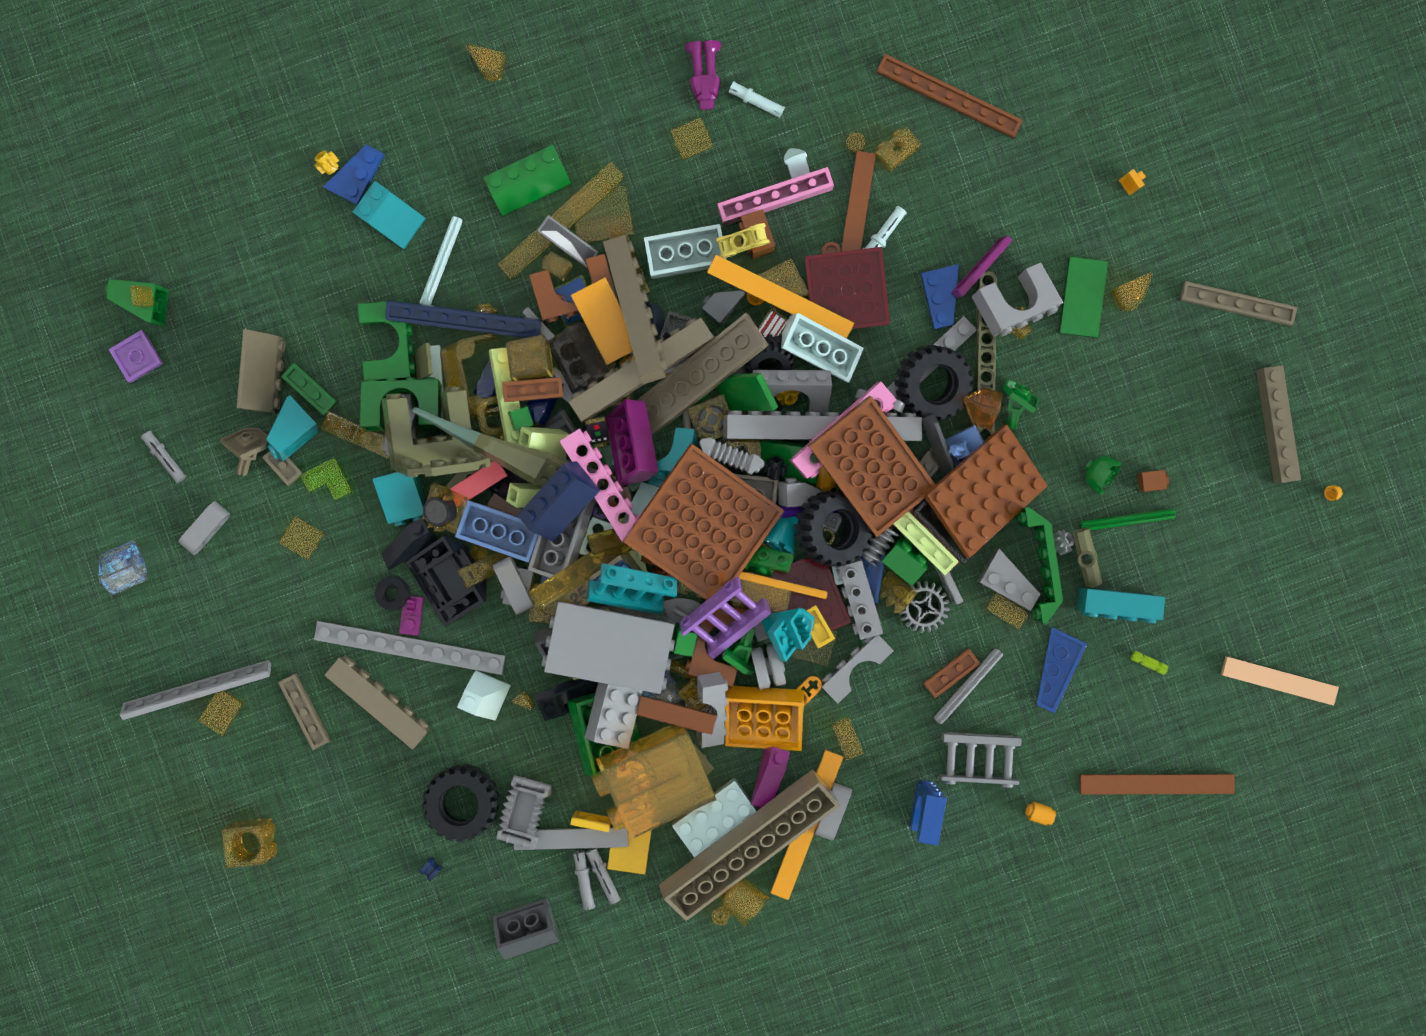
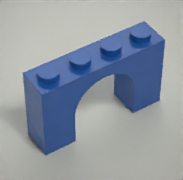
[909,780,947,846]

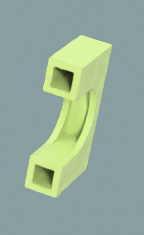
[506,427,570,508]

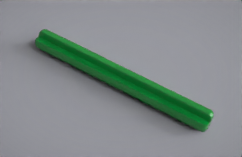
[1080,508,1176,530]

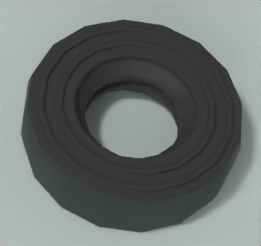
[375,576,410,610]

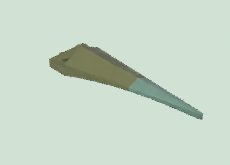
[412,407,567,487]

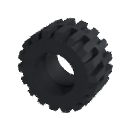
[745,334,794,374]

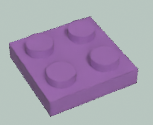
[109,330,164,383]

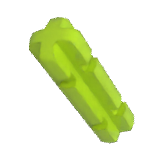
[1131,651,1168,675]

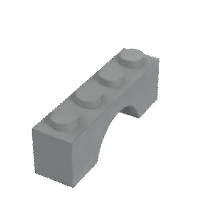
[821,635,894,704]
[696,672,728,748]

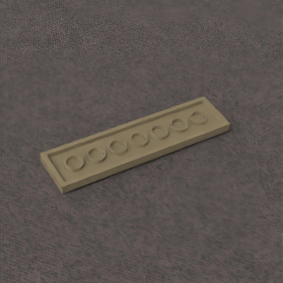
[636,313,769,437]

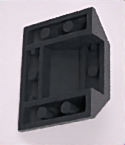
[406,535,486,627]

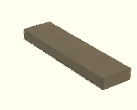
[278,673,331,750]

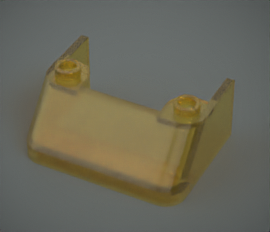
[440,333,500,420]

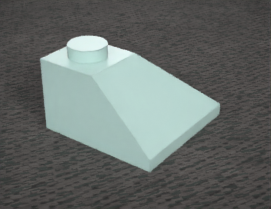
[457,670,511,720]

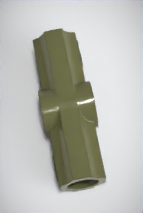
[1072,528,1103,588]

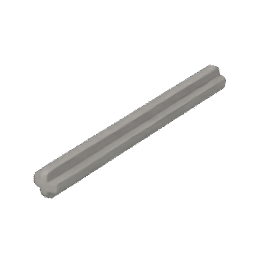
[934,648,1003,725]

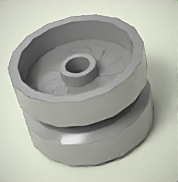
[751,644,786,690]

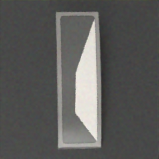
[537,215,598,267]

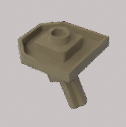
[220,428,268,476]

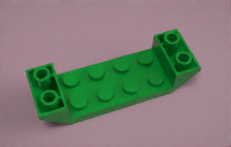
[1016,507,1063,624]

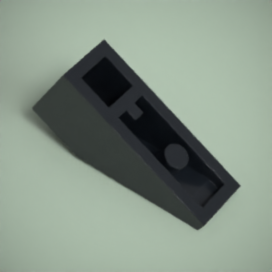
[381,517,438,570]

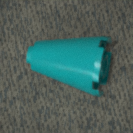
[761,517,798,554]

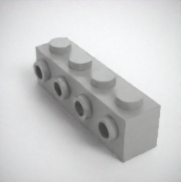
[836,557,883,640]

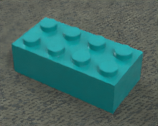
[1076,587,1165,623]

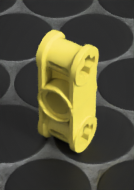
[715,223,770,258]

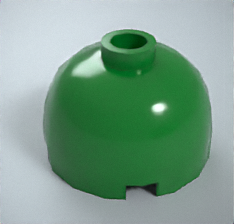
[1085,456,1122,495]

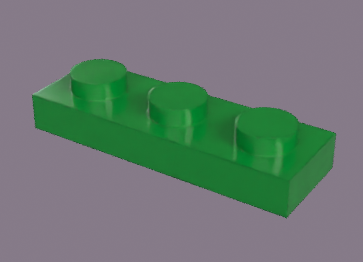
[281,363,338,416]

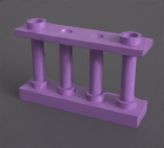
[680,576,771,659]

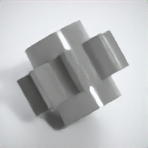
[1053,530,1074,555]

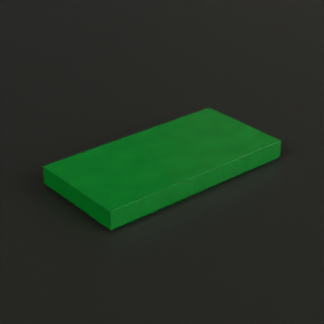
[1059,257,1108,338]
[716,373,778,411]

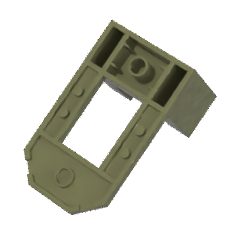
[381,386,491,478]

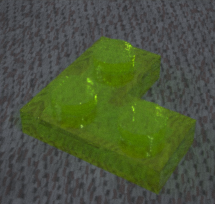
[300,457,353,500]

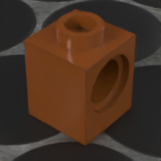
[1137,470,1169,492]

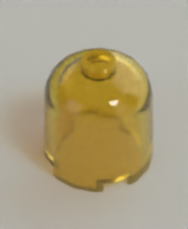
[721,878,770,927]

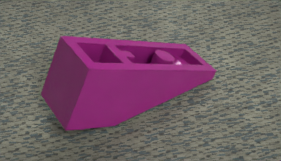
[750,746,790,808]

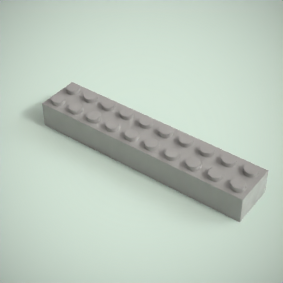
[723,411,922,441]

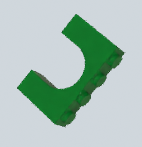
[358,300,416,381]
[360,377,442,431]

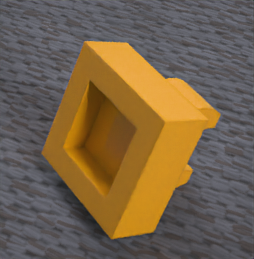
[1119,169,1146,196]

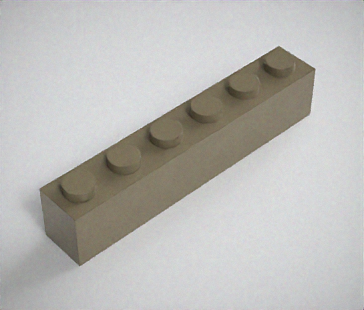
[1256,365,1301,484]
[324,656,431,750]

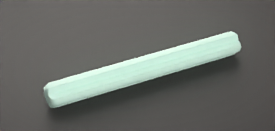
[420,216,462,305]

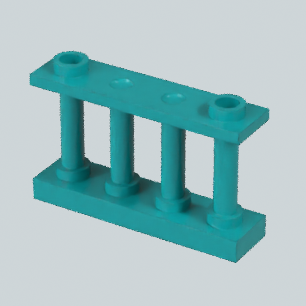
[587,563,677,615]

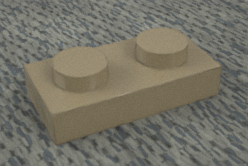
[262,452,303,486]

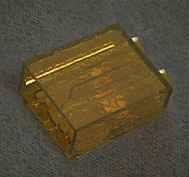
[591,724,716,839]

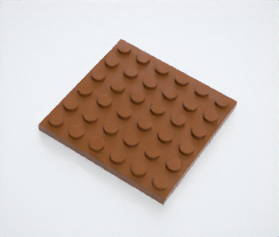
[622,443,784,600]

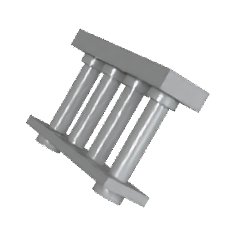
[939,732,1022,788]

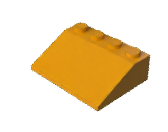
[725,686,804,751]

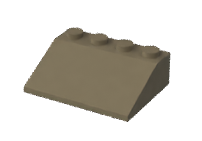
[237,329,285,414]

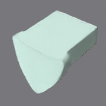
[784,148,810,179]

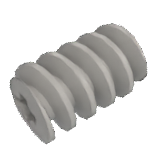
[862,528,899,567]

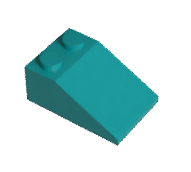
[353,181,426,249]

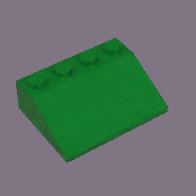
[567,693,641,778]

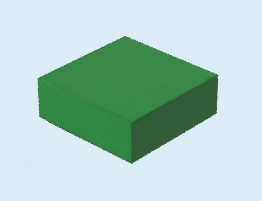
[508,406,534,431]

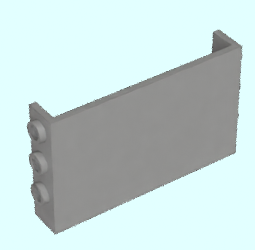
[542,601,675,694]

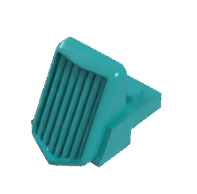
[761,608,814,662]

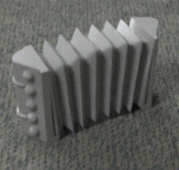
[699,438,764,475]
[497,775,551,849]

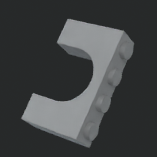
[972,263,1063,337]
[753,370,832,415]

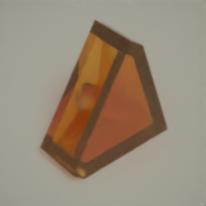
[963,388,1002,430]

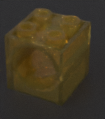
[222,818,278,868]

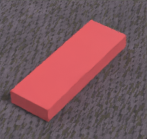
[448,461,508,507]

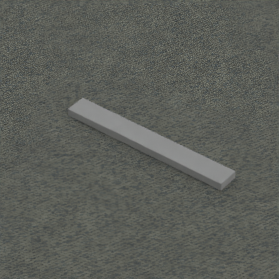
[120,660,271,720]

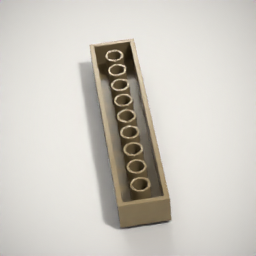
[659,769,840,921]

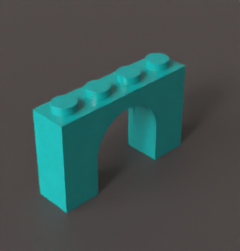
[611,428,698,479]

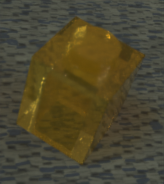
[541,251,573,282]

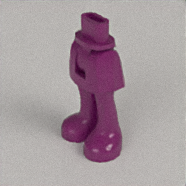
[685,40,721,110]

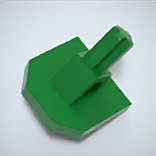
[1002,379,1039,429]
[722,627,755,675]

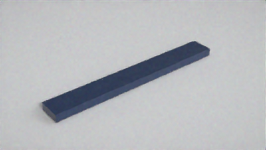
[385,300,542,340]

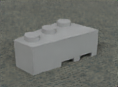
[976,548,1040,611]

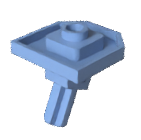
[945,425,984,467]

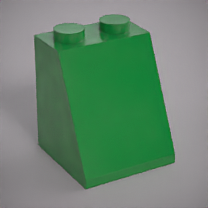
[105,279,169,327]

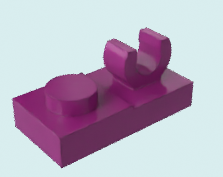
[399,596,424,636]

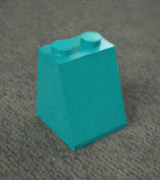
[266,395,318,462]
[373,472,426,527]

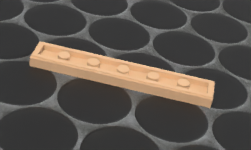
[1221,656,1339,705]

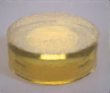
[846,132,865,153]

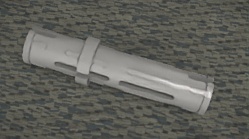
[141,431,187,483]
[585,848,621,905]
[572,850,595,910]

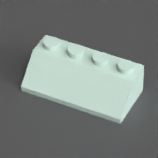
[781,313,864,383]

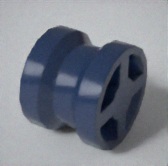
[419,857,443,882]

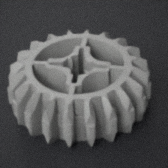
[897,581,950,633]

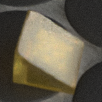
[130,285,154,308]
[510,691,535,710]

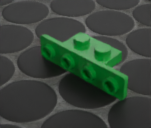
[742,546,794,577]

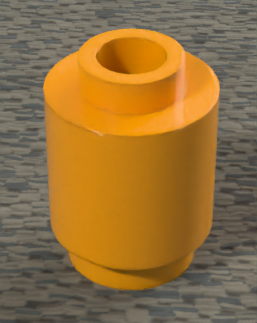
[1025,801,1056,826]

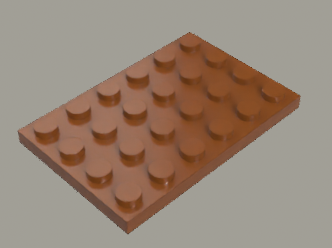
[807,395,935,537]
[924,425,1048,558]

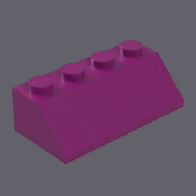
[606,399,658,487]

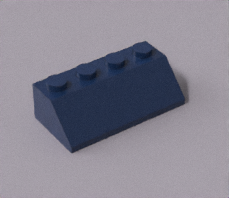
[518,461,601,542]

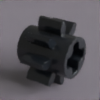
[763,456,788,480]

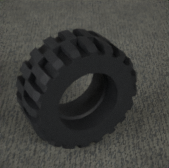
[895,345,973,421]
[794,491,872,567]
[422,764,499,842]

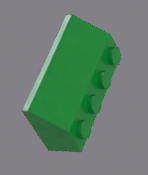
[483,145,571,216]

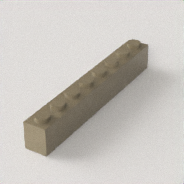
[603,235,667,384]
[569,318,714,423]

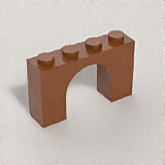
[529,254,617,323]
[685,606,747,688]

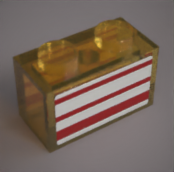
[758,308,788,337]

